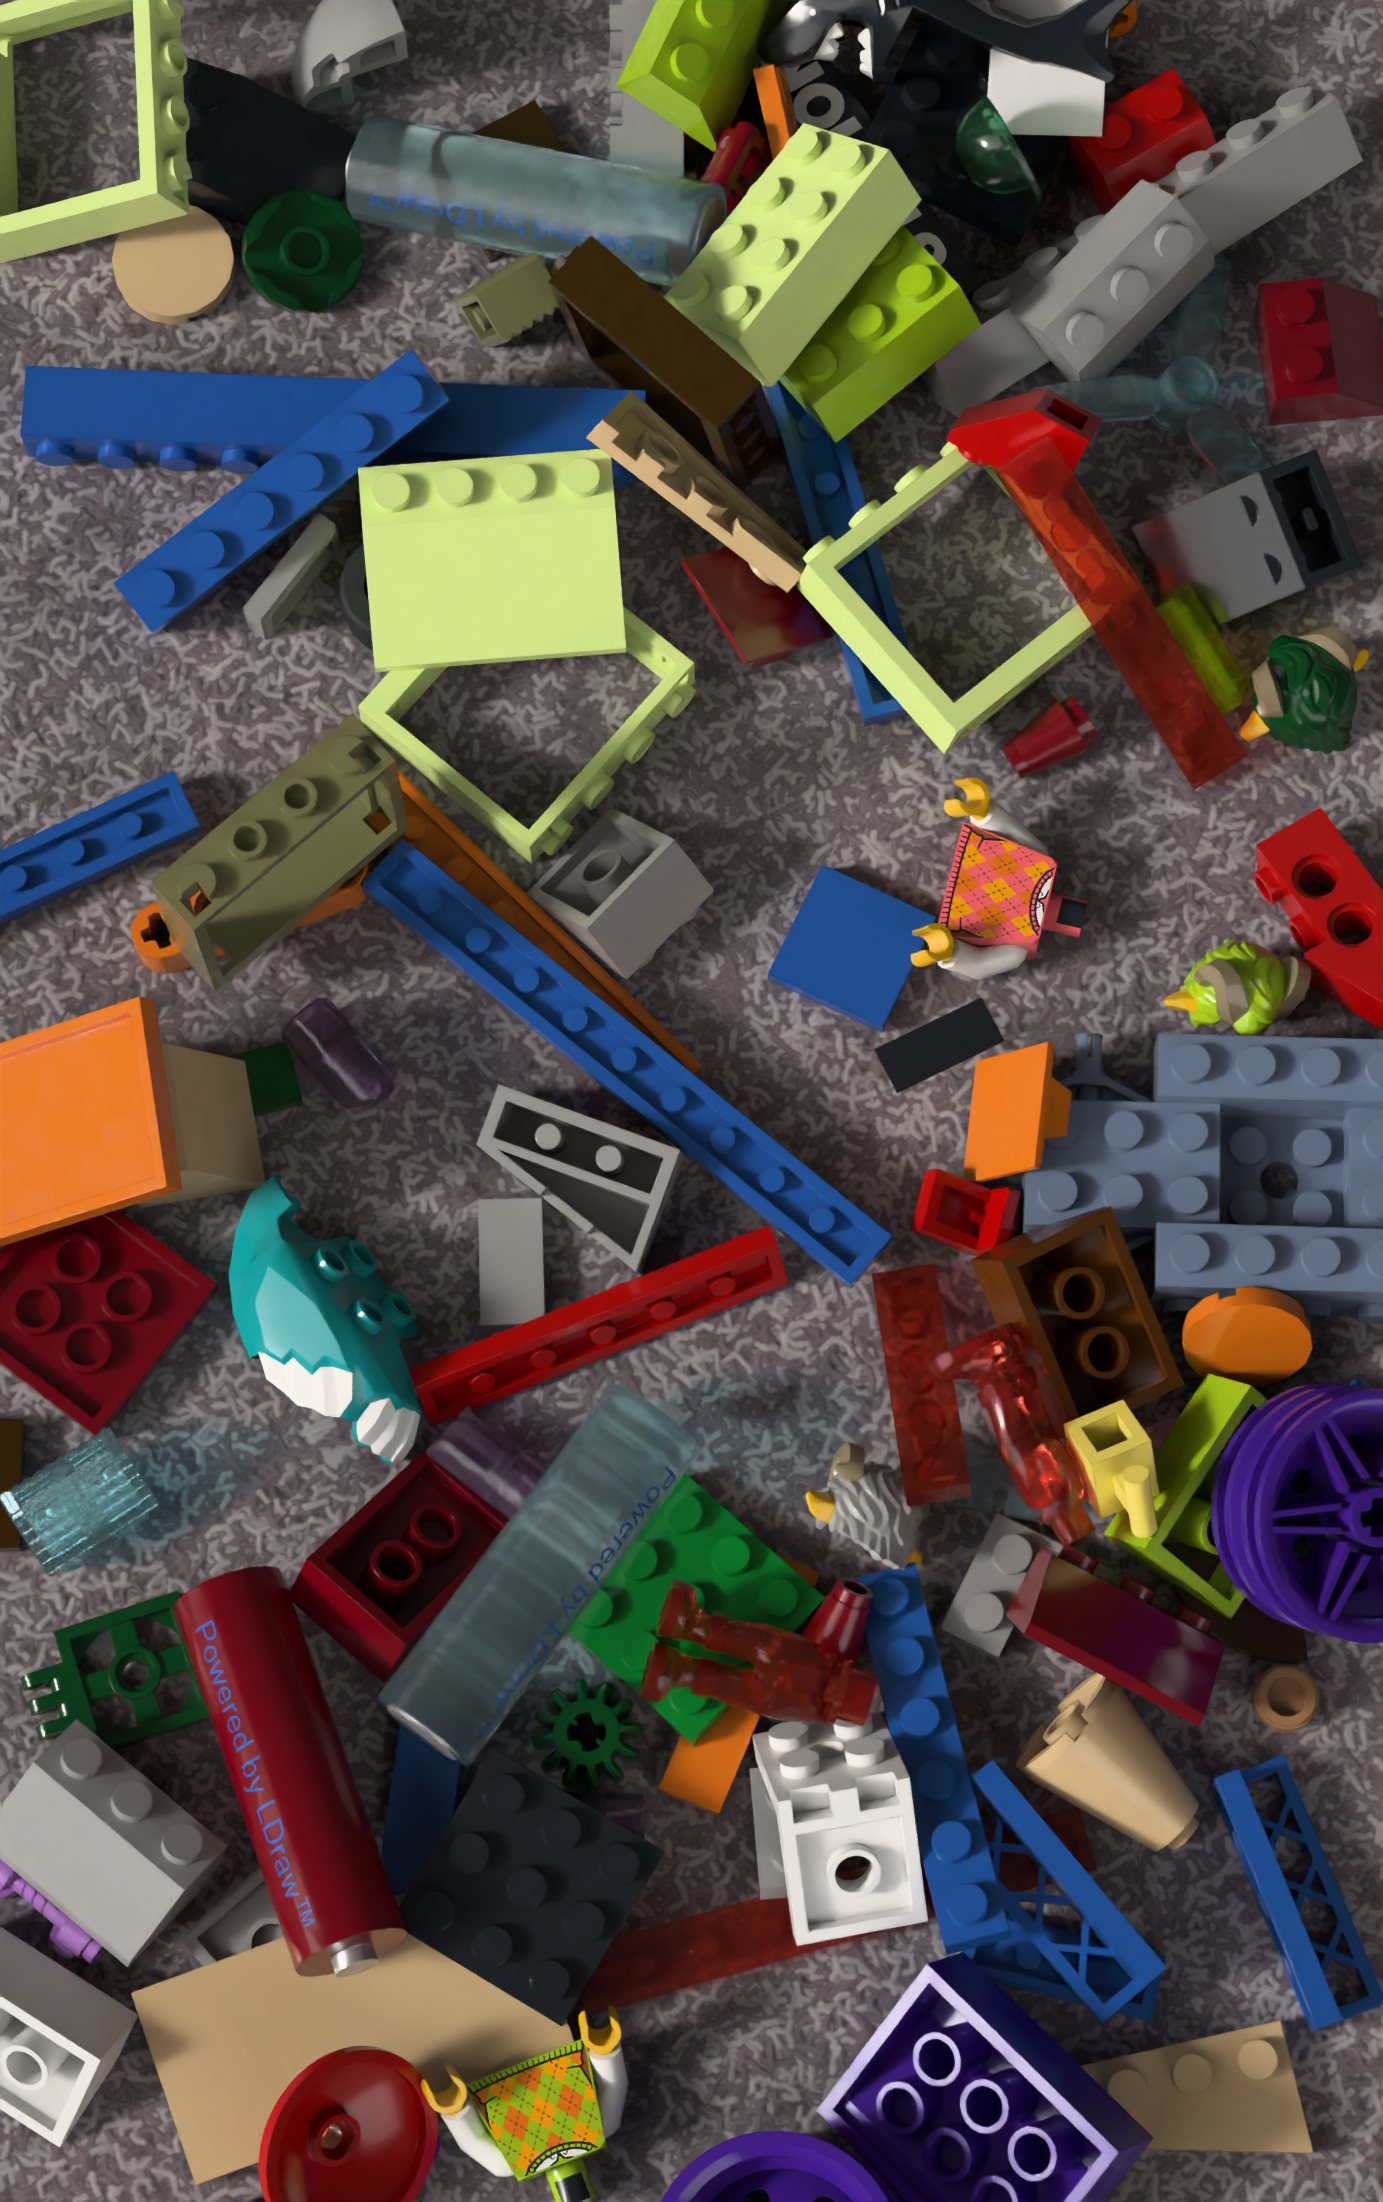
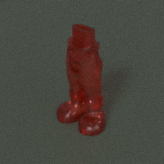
[926,1322,1097,1547]
[639,1578,878,1727]

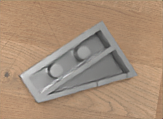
[476,1084,685,1275]

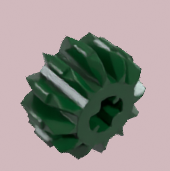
[531,1679,643,1793]

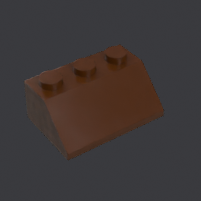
[970,1206,1184,1439]

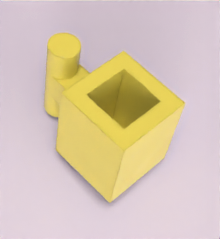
[1064,1399,1160,1538]

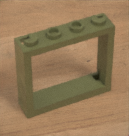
[151,713,409,992]

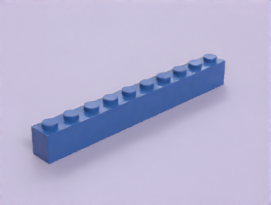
[21,366,646,489]

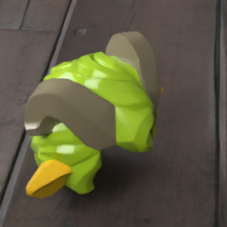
[1163,939,1311,1036]

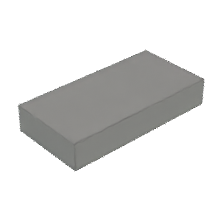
[243,513,341,640]
[478,1198,545,1330]

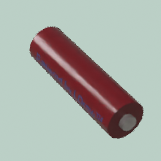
[173,1566,408,1978]

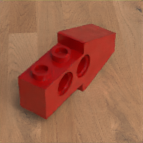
[1253,807,1383,1030]

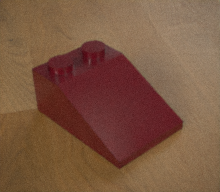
[290,1446,525,1683]

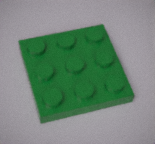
[549,1471,825,1747]

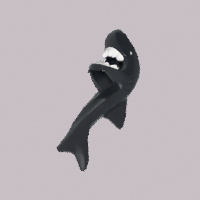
[757,0,1133,85]

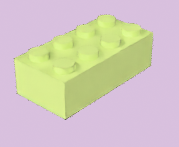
[663,123,922,388]

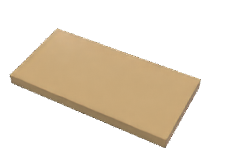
[131,1892,574,2185]

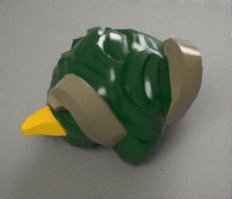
[1239,626,1369,754]

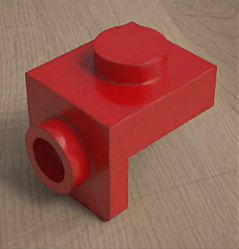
[910,1168,1020,1256]

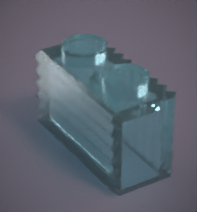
[0,1427,160,1577]

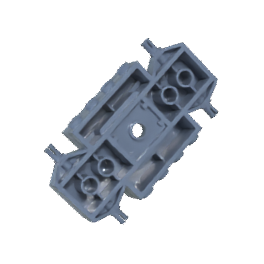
[1021,1033,1383,1324]

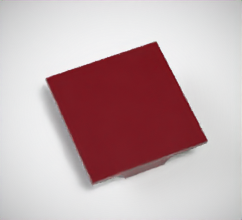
[680,547,834,668]

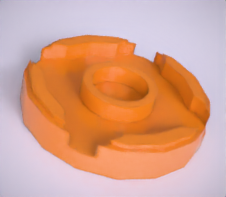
[1182,1286,1313,1387]

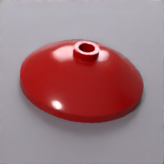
[259,2045,438,2202]

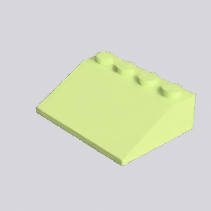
[358,449,626,672]

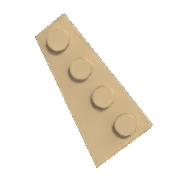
[586,391,808,593]
[1081,2020,1313,2154]

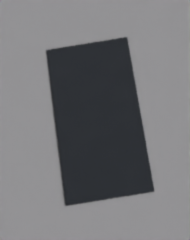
[874,998,1004,1093]

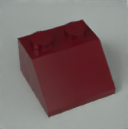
[1253,278,1383,426]

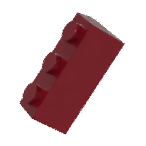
[1005,1543,1225,1726]

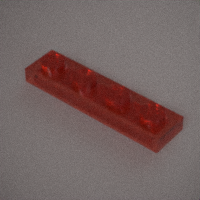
[872,1264,972,1507]

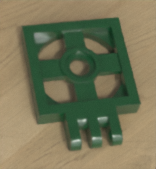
[20,1590,211,1751]

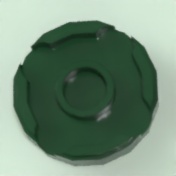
[242,190,365,314]

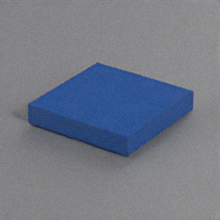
[768,864,937,1033]

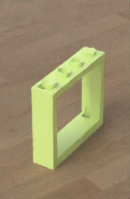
[0,0,192,263]
[796,442,1139,754]
[358,606,696,864]

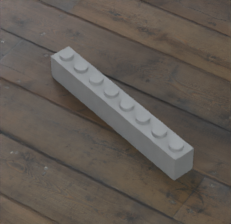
[921,85,1363,418]

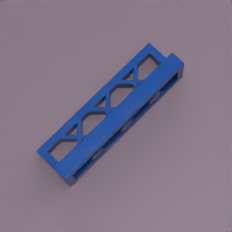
[1209,1755,1383,2033]
[971,1760,1167,2024]

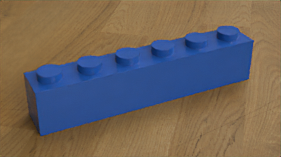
[114,349,454,633]

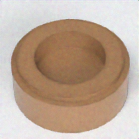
[1252,1664,1320,1732]

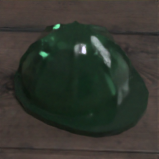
[956,94,1044,204]

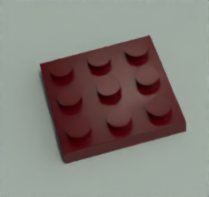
[0,1210,219,1440]

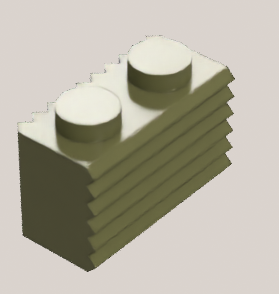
[454,252,560,348]

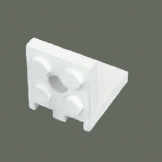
[752,1710,928,1946]

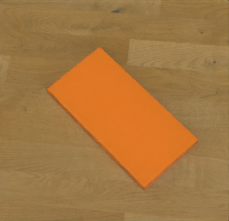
[0,996,182,1246]

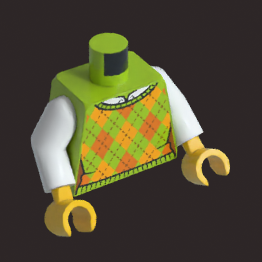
[420,2006,629,2202]

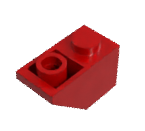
[946,388,1103,502]

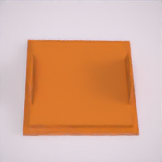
[963,1042,1072,1183]

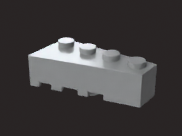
[610,0,696,230]

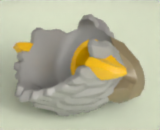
[805,1442,931,1570]

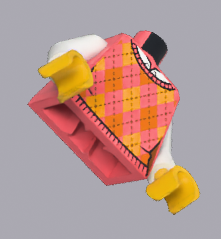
[911,777,1088,980]

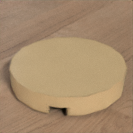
[112,205,236,325]

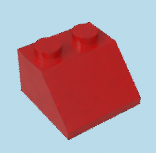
[1065,68,1217,215]

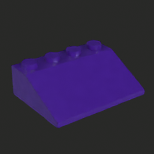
[817,1952,1154,2202]

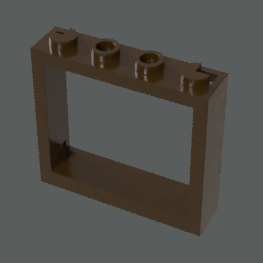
[548,235,782,492]

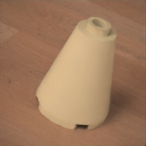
[1016,1673,1199,1852]

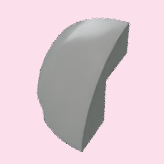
[291,0,408,115]

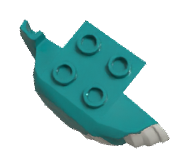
[229,1173,423,1468]

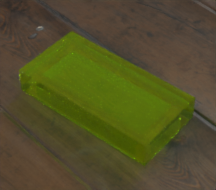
[1156,582,1251,715]

